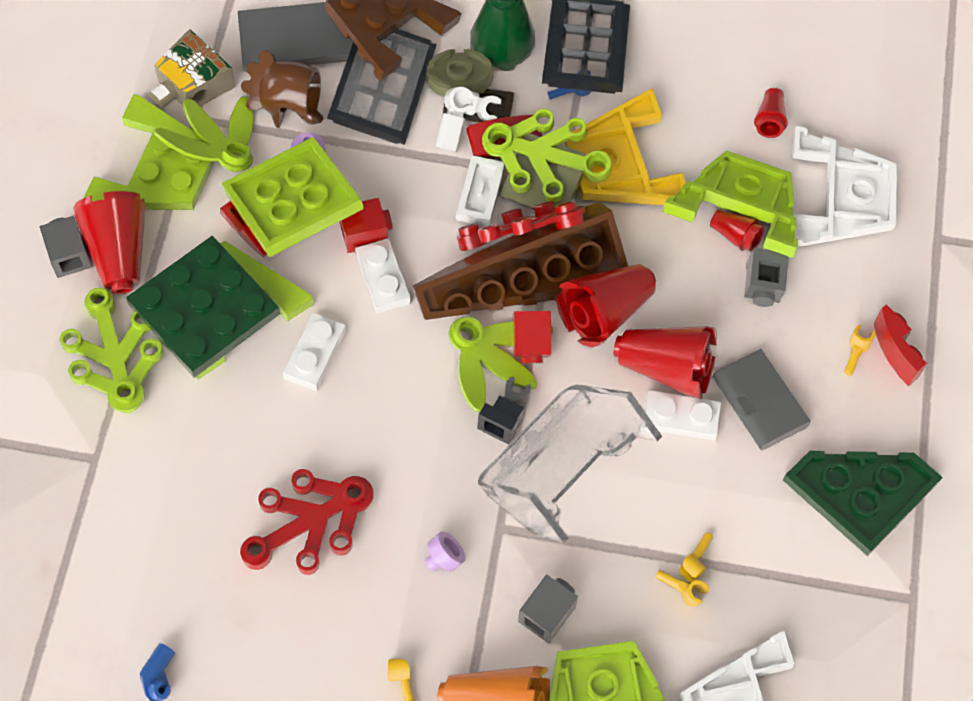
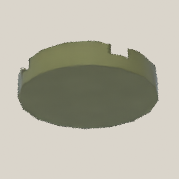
[426,49,493,97]

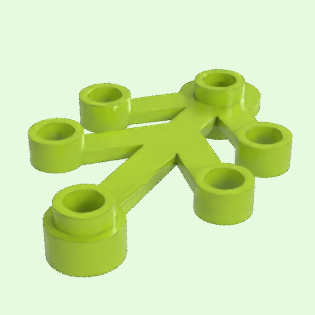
[482,109,612,203]
[60,288,164,413]

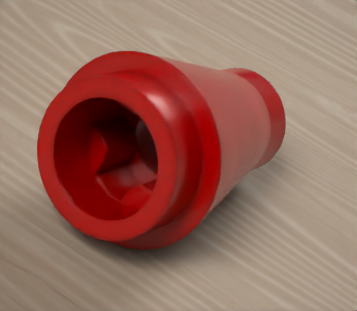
[754,88,788,138]
[710,209,764,252]

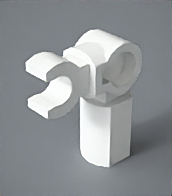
[435,87,501,153]

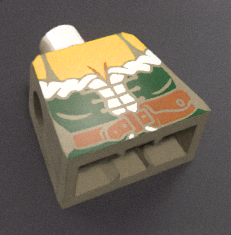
[149,29,236,109]

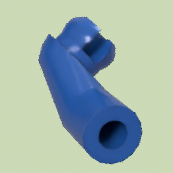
[140,643,176,701]

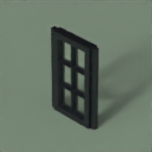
[542,0,630,94]

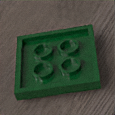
[126,235,281,378]

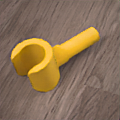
[844,325,876,376]
[679,532,713,583]
[655,569,710,607]
[388,659,415,701]

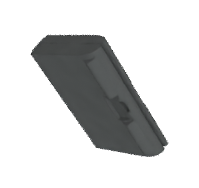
[712,349,811,450]

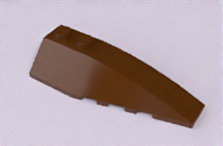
[412,202,628,320]

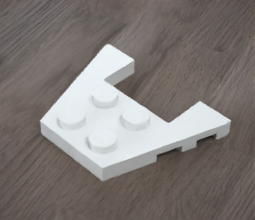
[792,126,897,247]
[680,631,795,701]

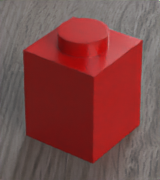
[339,197,393,253]
[513,311,552,364]

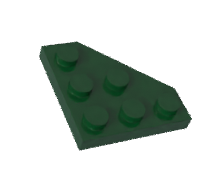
[783,451,943,556]

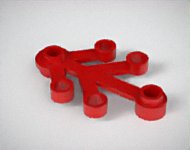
[456,201,586,251]
[240,469,374,575]

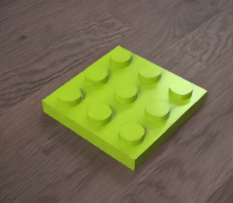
[221,137,364,258]

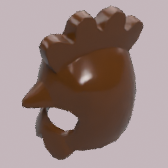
[241,50,324,128]

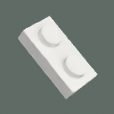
[456,155,505,226]
[355,238,411,314]
[283,313,346,391]
[642,390,721,441]

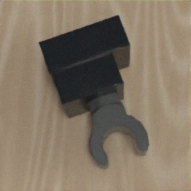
[477,376,531,445]

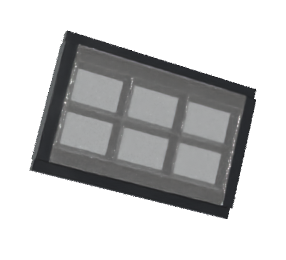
[327,29,437,145]

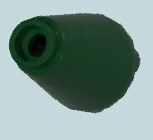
[470,0,535,71]

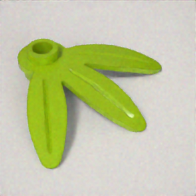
[154,96,253,172]
[448,317,553,412]

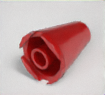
[73,191,146,294]
[556,264,656,348]
[613,326,717,399]

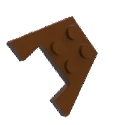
[324,0,462,81]

